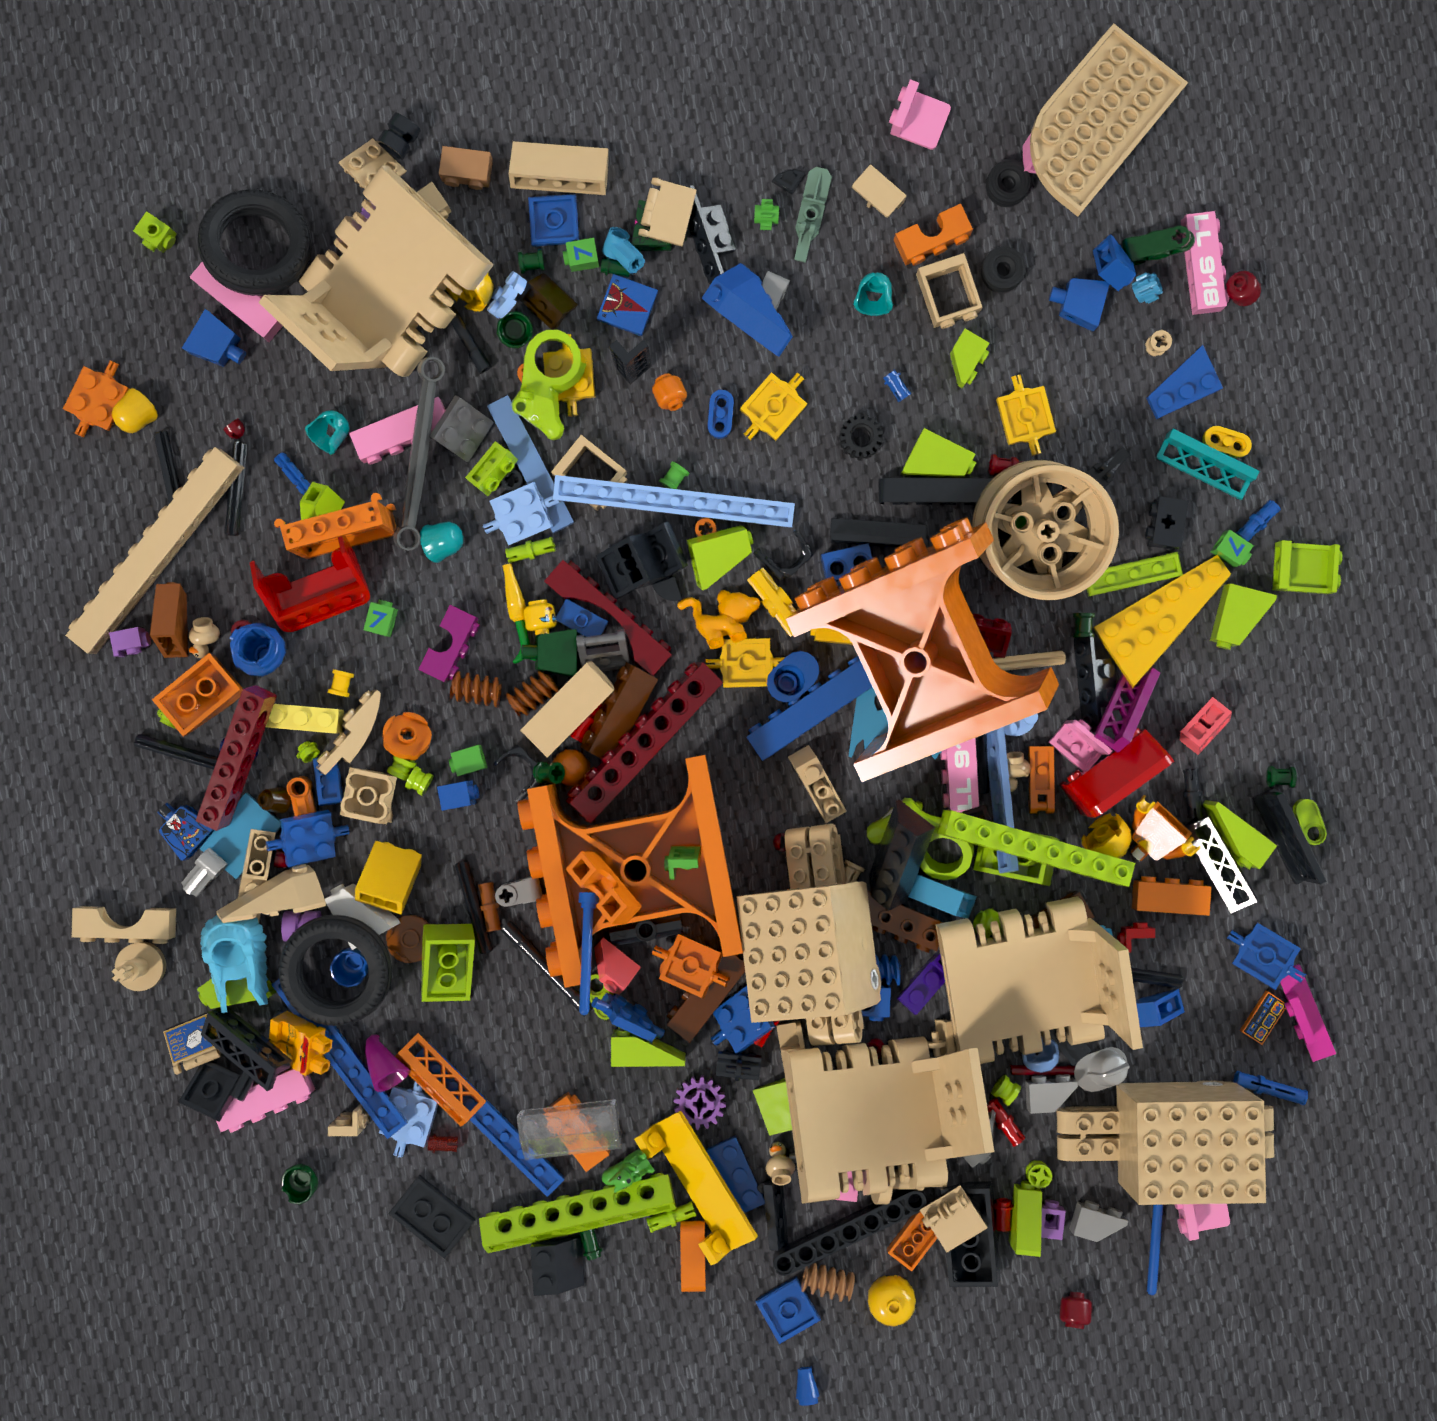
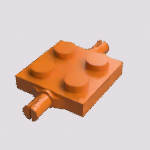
[63,360,130,438]
[652,934,730,998]

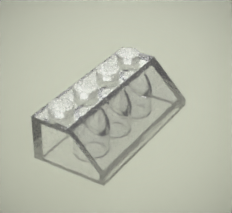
[517,1099,622,1160]

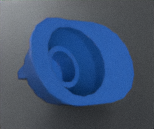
[767,651,819,703]

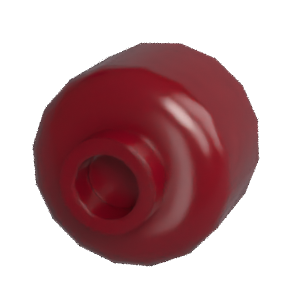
[1226,271,1261,307]
[1060,1291,1092,1329]

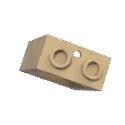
[916,253,983,329]
[551,435,628,511]

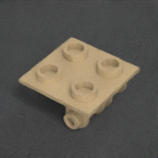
[339,138,407,189]
[920,1185,988,1252]

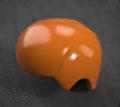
[553,749,590,786]

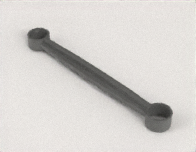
[393,357,445,551]

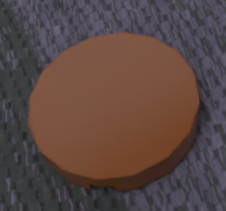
[386,915,429,963]

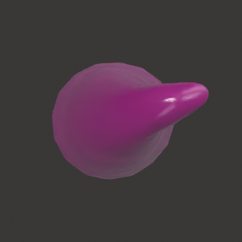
[365,1034,411,1092]

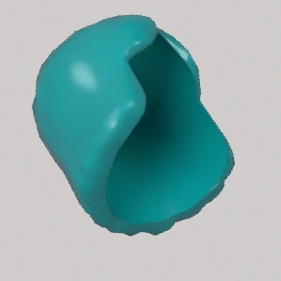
[853,272,893,316]
[305,410,350,455]
[420,522,464,563]

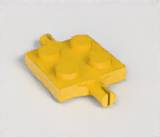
[543,334,595,417]
[740,372,807,441]
[996,375,1056,456]
[706,638,785,688]

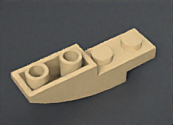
[316,690,381,775]
[238,829,275,921]

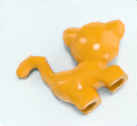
[677,590,760,649]

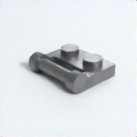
[576,629,630,672]

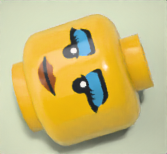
[523,600,557,636]

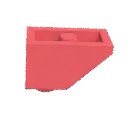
[594,937,641,995]

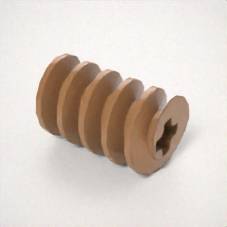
[801,1263,855,1302]

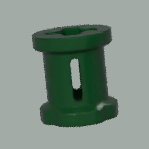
[518,249,545,274]
[1073,613,1095,638]
[533,762,565,784]
[1266,766,1297,788]

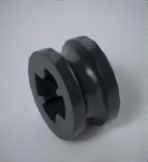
[501,469,523,492]

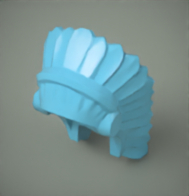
[200,915,268,1013]

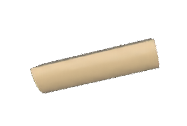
[509,141,608,195]
[521,661,614,757]

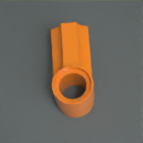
[287,776,317,816]

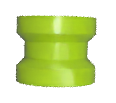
[387,756,417,781]
[405,766,434,796]
[991,1075,1021,1106]
[1025,1160,1052,1188]

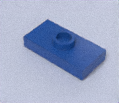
[556,599,608,637]
[313,757,343,806]

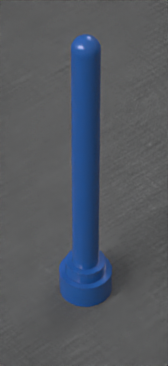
[578,892,599,1015]
[1147,1205,1163,1295]

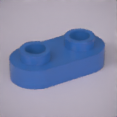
[708,390,734,439]

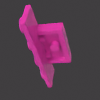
[1280,964,1336,1062]

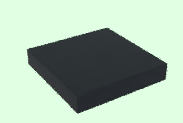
[178,1061,241,1122]

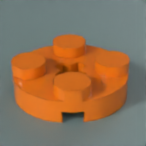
[382,712,432,760]

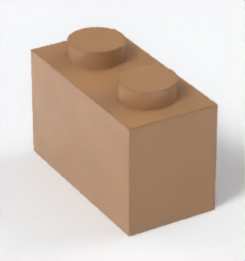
[439,146,493,190]

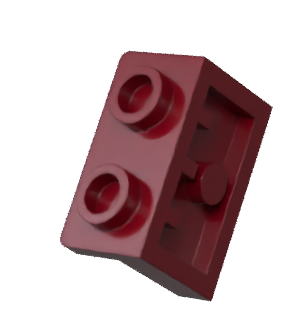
[972,613,1012,658]

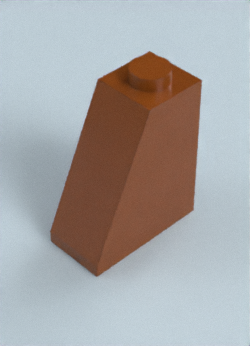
[150,582,188,658]

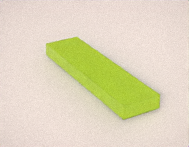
[1087,552,1183,597]

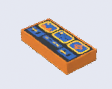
[1240,990,1286,1045]

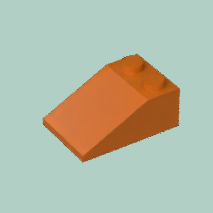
[152,653,243,737]

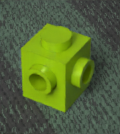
[133,211,177,253]

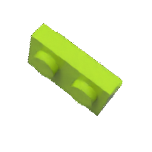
[465,441,518,496]

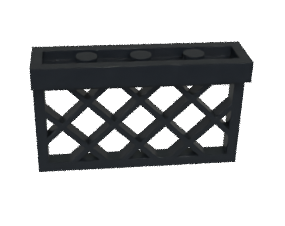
[1252,787,1327,885]

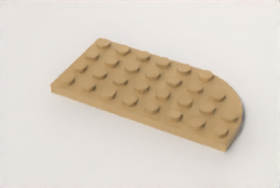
[1030,23,1188,217]

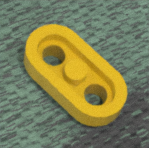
[1202,426,1252,458]

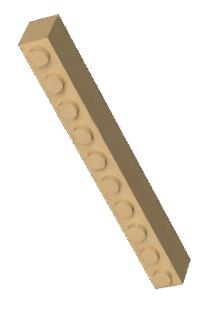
[65,447,244,654]

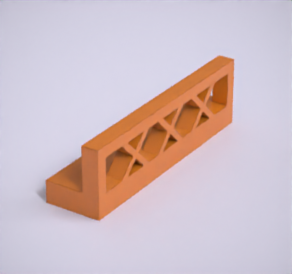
[395,1033,486,1126]

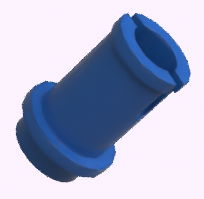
[883,370,911,402]

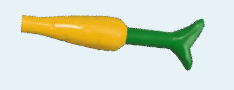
[502,564,535,663]

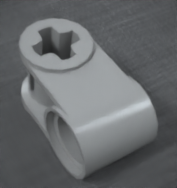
[762,271,790,310]
[495,876,542,907]

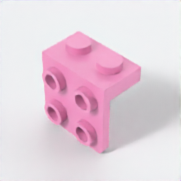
[889,80,951,150]
[1048,719,1112,772]
[1174,1204,1230,1241]

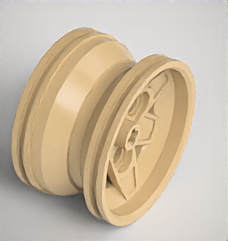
[972,460,1119,600]

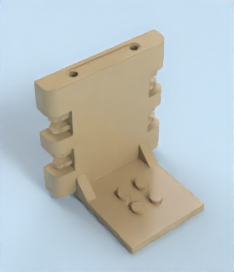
[259,165,494,377]
[936,896,1143,1064]
[782,1036,994,1204]

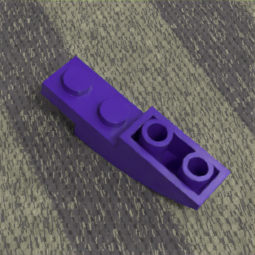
[897,937,978,1015]

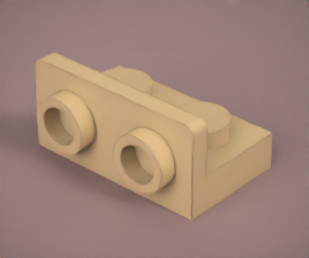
[328,1104,371,1136]

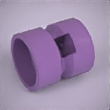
[281,911,322,942]

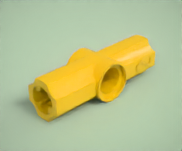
[747,567,796,637]

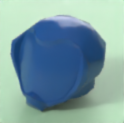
[230,623,286,677]

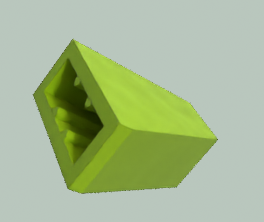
[900,428,976,478]
[686,525,753,590]
[1210,583,1277,650]
[197,977,277,1009]
[1008,1181,1042,1257]

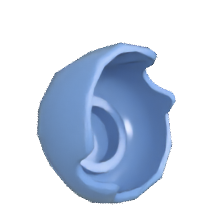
[1022,1036,1059,1073]

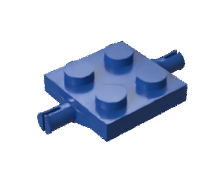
[266,810,350,867]
[1227,923,1306,990]
[711,986,776,1053]
[591,992,665,1042]

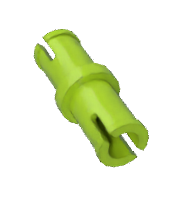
[505,536,556,564]
[646,1201,696,1233]

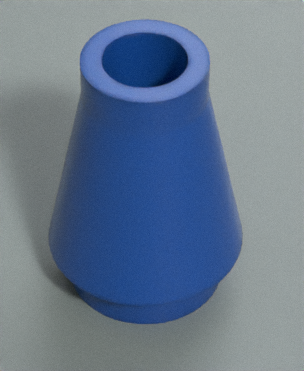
[796,1367,820,1406]

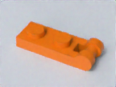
[1028,746,1055,814]

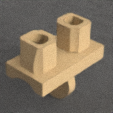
[927,1019,957,1057]

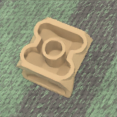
[340,767,397,824]

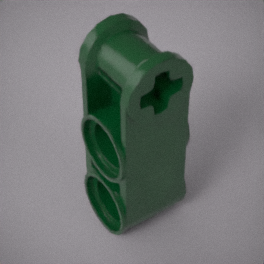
[1122,226,1195,265]

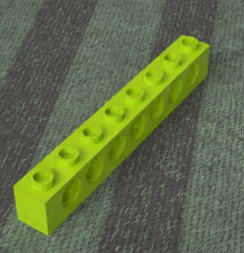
[937,810,1135,887]
[479,1173,676,1253]

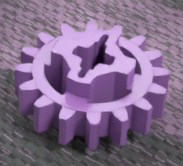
[674,1075,726,1130]

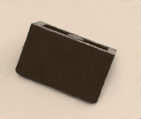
[518,273,578,330]

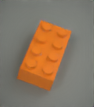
[887,1204,937,1271]

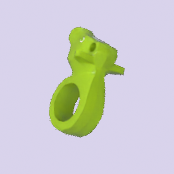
[511,330,586,440]
[867,798,974,880]

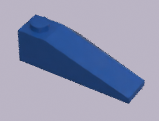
[702,263,793,357]

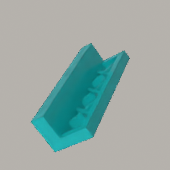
[1155,429,1260,500]

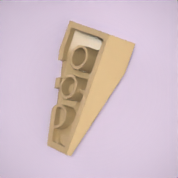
[216,864,326,923]

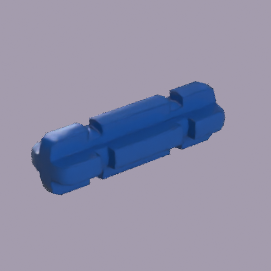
[274,452,311,495]

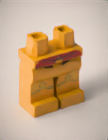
[269,1011,332,1076]

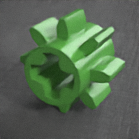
[754,199,779,230]

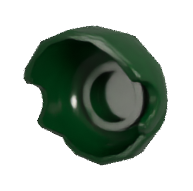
[496,312,533,349]
[281,1164,318,1205]

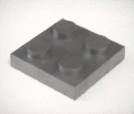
[430,395,494,462]

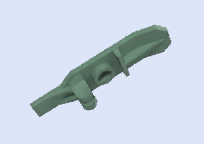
[794,167,832,263]

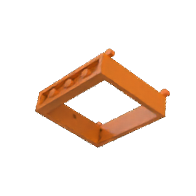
[274,493,397,559]

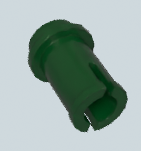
[601,257,629,277]
[579,1229,602,1260]

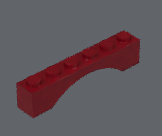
[544,560,672,677]

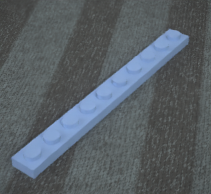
[553,475,795,528]

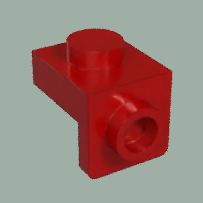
[1117,922,1155,953]

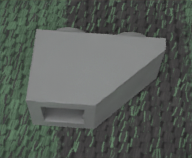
[1025,1074,1078,1114]
[1069,1200,1128,1242]

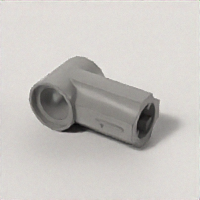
[181,848,228,897]

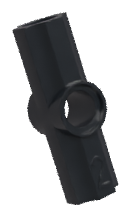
[609,913,684,946]

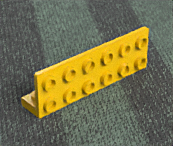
[634,1111,758,1265]

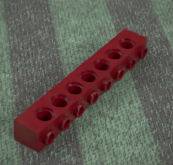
[566,662,723,823]

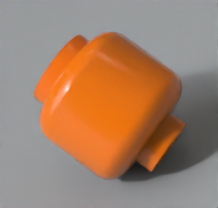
[652,373,687,411]

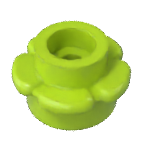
[296,741,320,763]

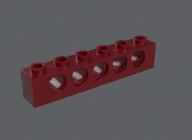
[196,685,277,831]

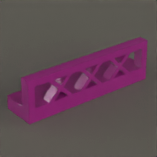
[1094,668,1160,752]

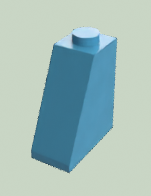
[909,874,977,918]

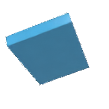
[200,793,281,879]

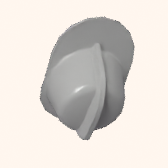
[1074,1047,1130,1092]

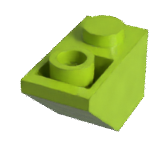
[950,329,989,388]
[300,482,345,520]

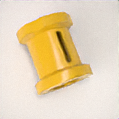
[327,669,354,697]

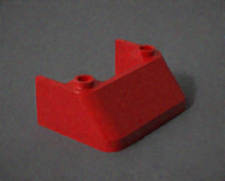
[250,535,370,632]
[1059,727,1174,818]

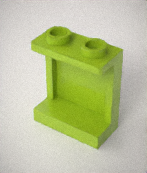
[1272,540,1342,594]

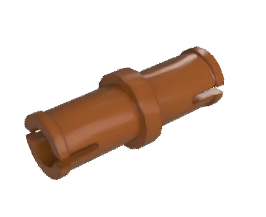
[478,882,502,932]

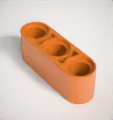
[680,1221,706,1292]

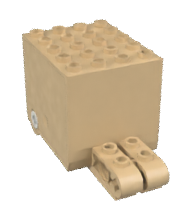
[737,824,881,1046]
[1057,1081,1274,1205]

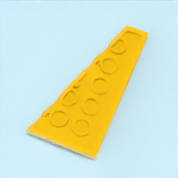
[1094,555,1231,688]

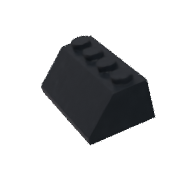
[869,799,935,911]
[941,1181,1001,1287]

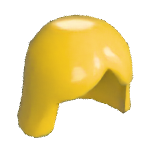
[112,388,158,433]

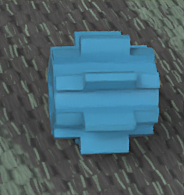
[1132,272,1163,304]

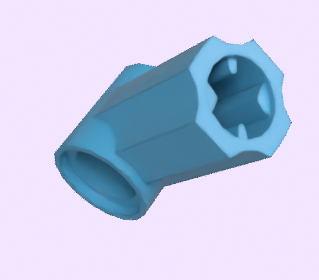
[602,227,645,273]

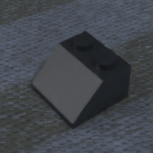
[530,1236,584,1296]

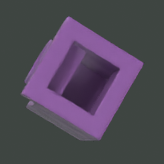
[109,627,151,657]
[1041,1200,1066,1240]

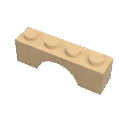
[72,906,176,944]

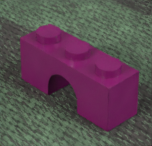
[418,605,480,683]

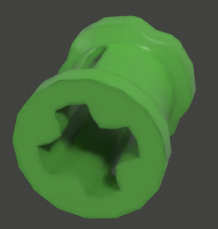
[659,461,690,489]

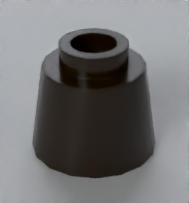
[258,787,291,814]

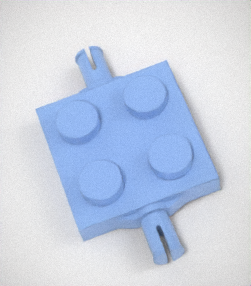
[483,482,561,545]
[379,1082,439,1157]

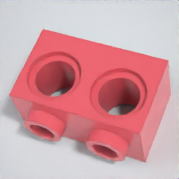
[1179,697,1232,755]

